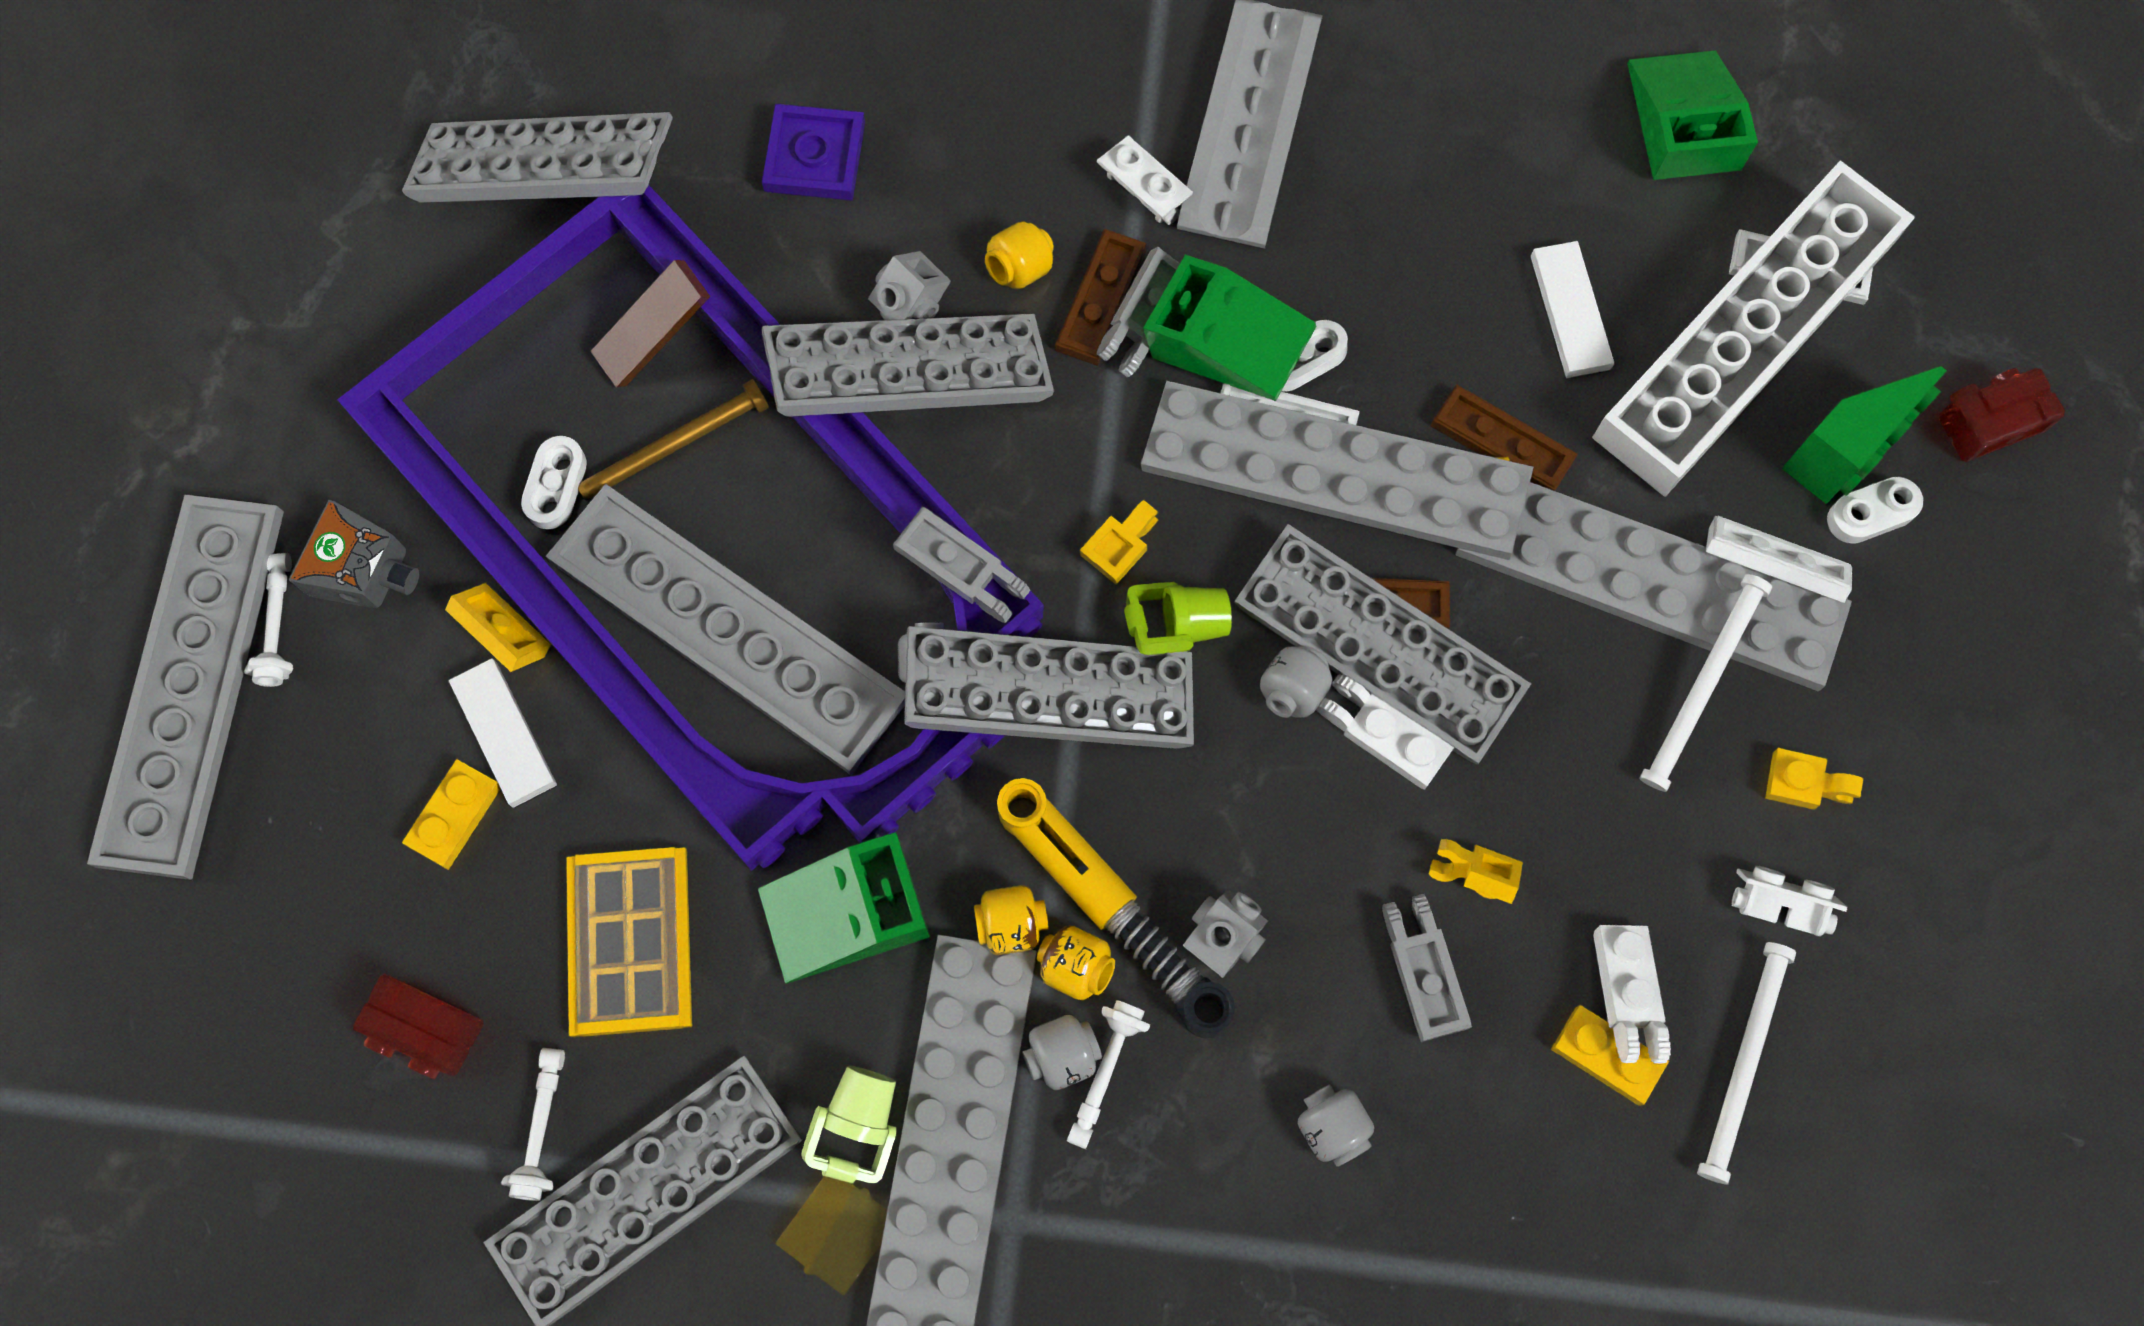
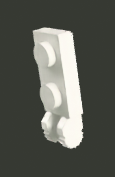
[1316,674,1454,790]
[1593,925,1671,1063]

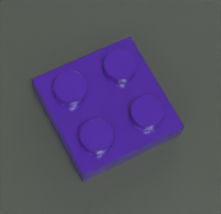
[762,104,865,201]

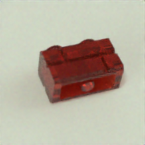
[1939,368,2065,462]
[353,974,484,1080]

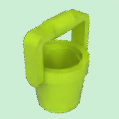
[1124,582,1232,655]

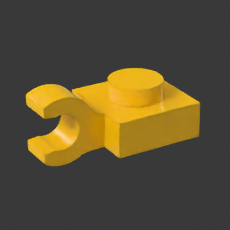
[1080,500,1158,585]
[1765,748,1863,810]
[1429,839,1523,904]

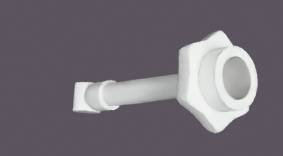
[244,553,293,687]
[1067,1000,1150,1149]
[501,1048,565,1201]

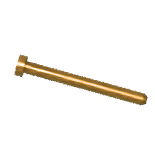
[578,379,769,498]

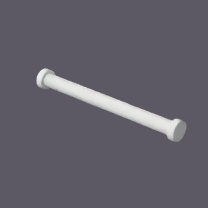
[1639,574,1773,792]
[1697,942,1796,1184]

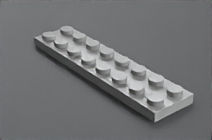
[1141,381,1534,560]
[1455,482,1852,691]
[546,484,905,776]
[87,495,284,880]
[867,935,1037,1326]

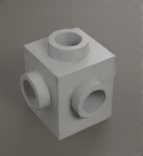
[868,251,951,320]
[1183,890,1268,978]

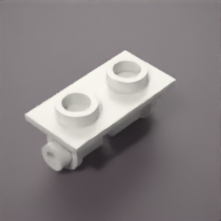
[1097,136,1193,225]
[1732,866,1847,936]

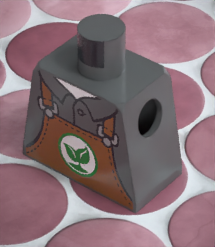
[289,499,419,608]

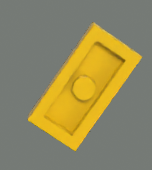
[445,583,551,672]
[402,759,501,870]
[1551,1005,1669,1106]

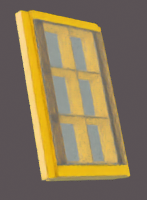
[567,847,692,1037]

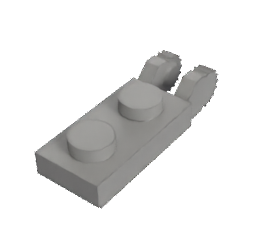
[1096,247,1180,377]
[893,507,1030,623]
[1382,894,1472,1042]

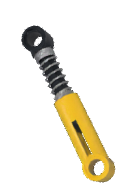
[997,778,1235,1039]

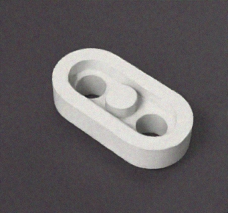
[1282,320,1347,391]
[521,436,587,529]
[1827,477,1923,543]

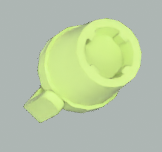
[801,1066,896,1183]

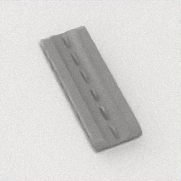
[1177,0,1323,249]
[402,112,673,202]
[762,314,1054,416]
[1234,524,1531,764]
[905,626,1194,749]
[483,1056,802,1326]

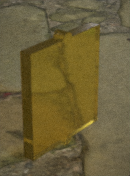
[775,1176,888,1296]

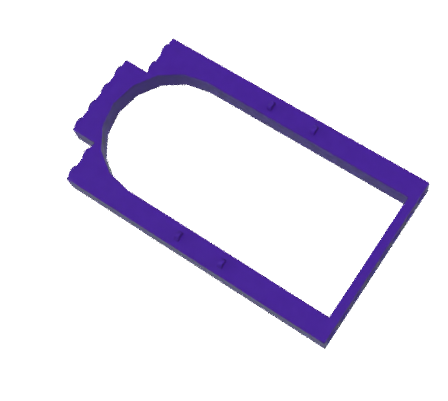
[337,184,1044,871]

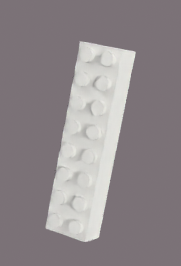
[1592,161,1915,497]

